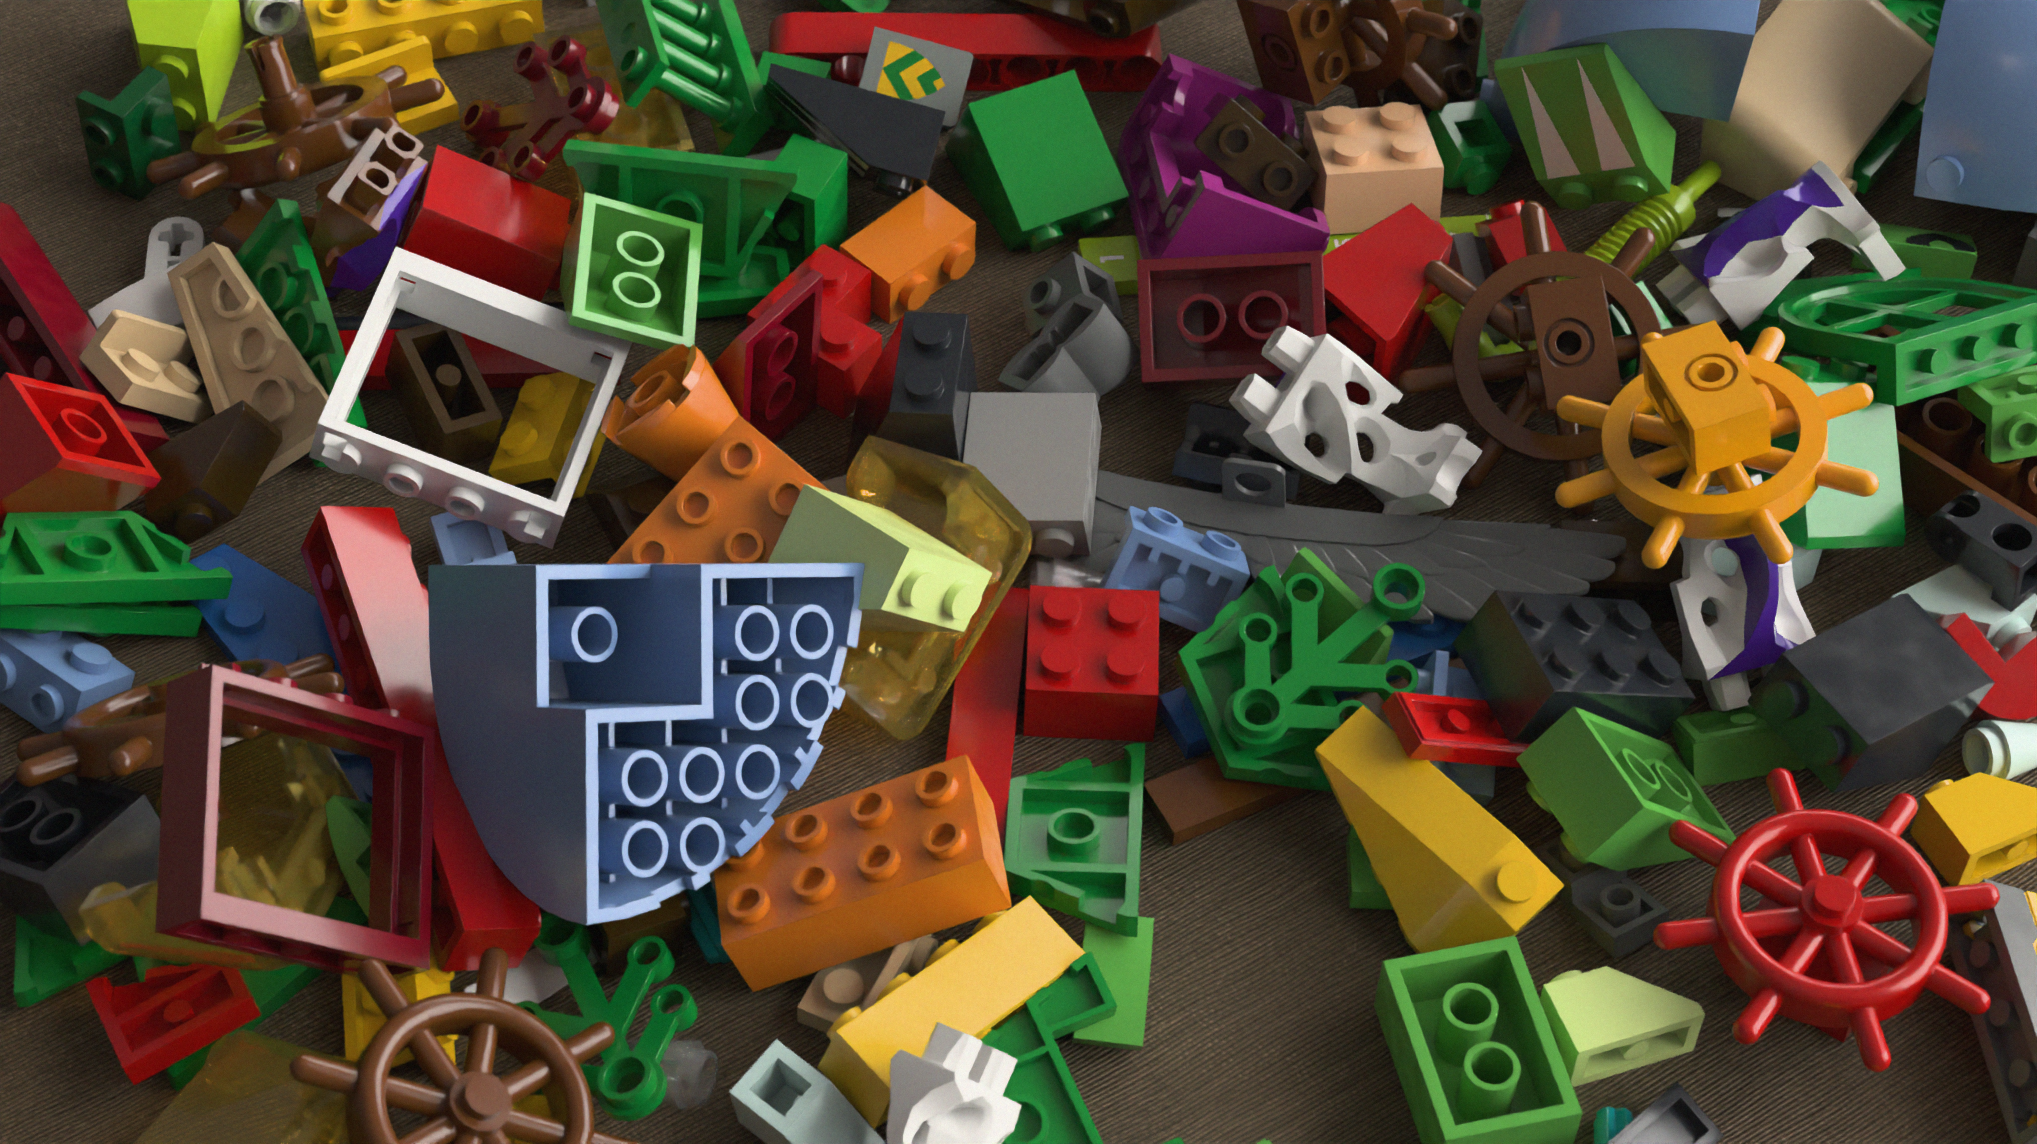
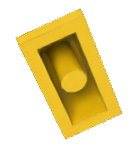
[1910,772,2037,886]

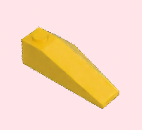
[1314,705,1565,954]

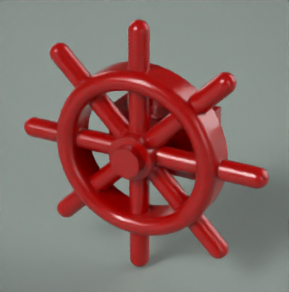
[1653,768,2000,1072]

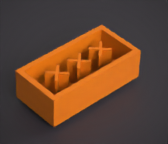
[606,415,831,564]
[714,754,1012,992]

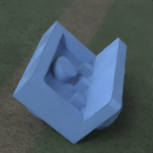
[0,628,136,734]

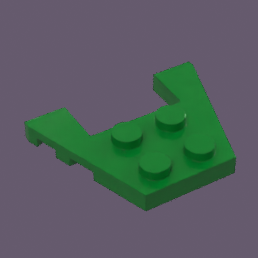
[981,952,1184,1144]

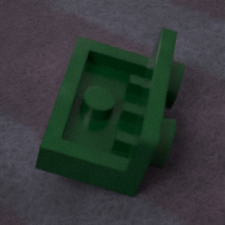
[75,66,182,202]

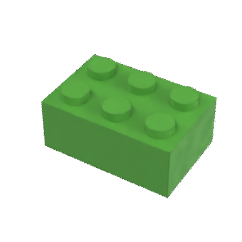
[1374,936,1583,1144]

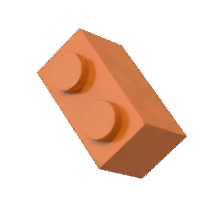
[840,185,976,324]

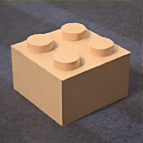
[1303,102,1444,234]

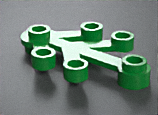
[1224,563,1425,749]
[515,911,698,1121]

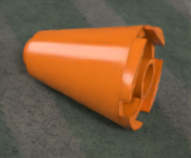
[601,343,740,484]

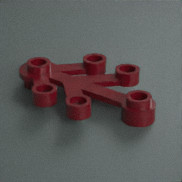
[460,34,619,183]

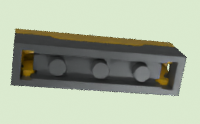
[1947,879,2037,1144]

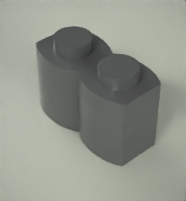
[998,293,1141,404]

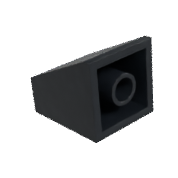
[844,312,978,505]
[1747,593,1995,793]

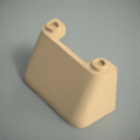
[1700,0,1934,201]

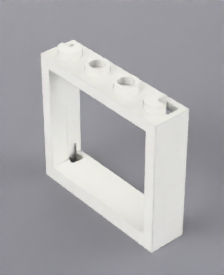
[309,247,632,549]

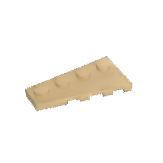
[167,242,329,486]

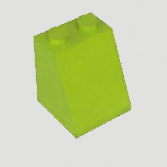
[124,0,245,132]

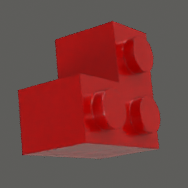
[747,244,882,420]

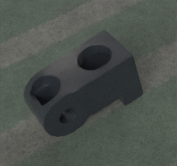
[1924,490,2037,612]

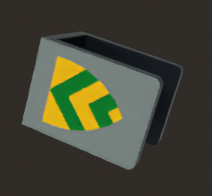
[859,27,973,129]

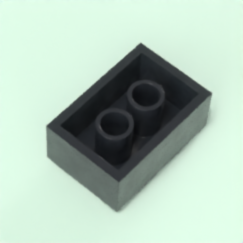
[1452,590,1695,744]

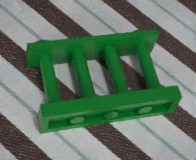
[595,0,774,157]

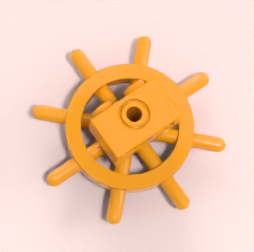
[1555,320,1879,569]

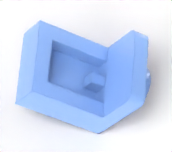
[429,512,517,565]

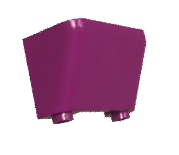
[1118,53,1331,260]

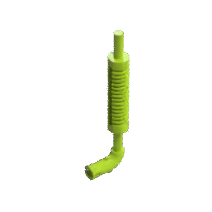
[1424,160,1722,382]

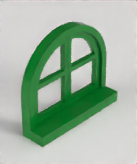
[1778,277,2037,406]

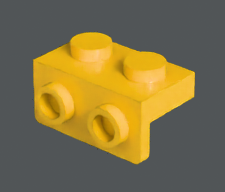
[488,371,612,499]

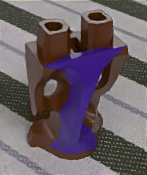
[210,125,428,302]

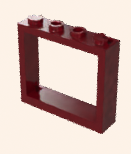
[155,663,435,980]

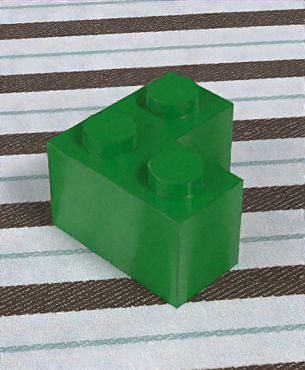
[740,134,848,273]

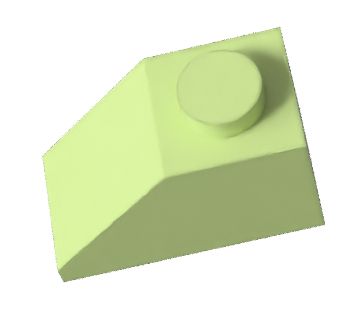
[1540,966,1705,1087]

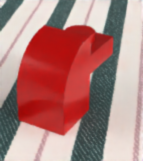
[1935,612,2037,721]

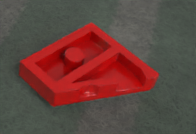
[85,954,262,1085]

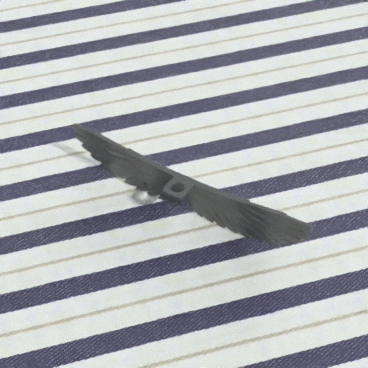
[935,458,1626,625]

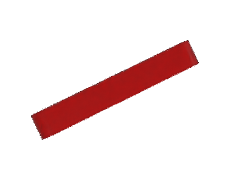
[768,12,1163,92]

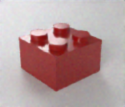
[1023,585,1159,742]

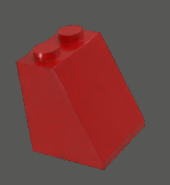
[386,145,572,302]
[1323,203,1453,415]
[0,372,162,537]

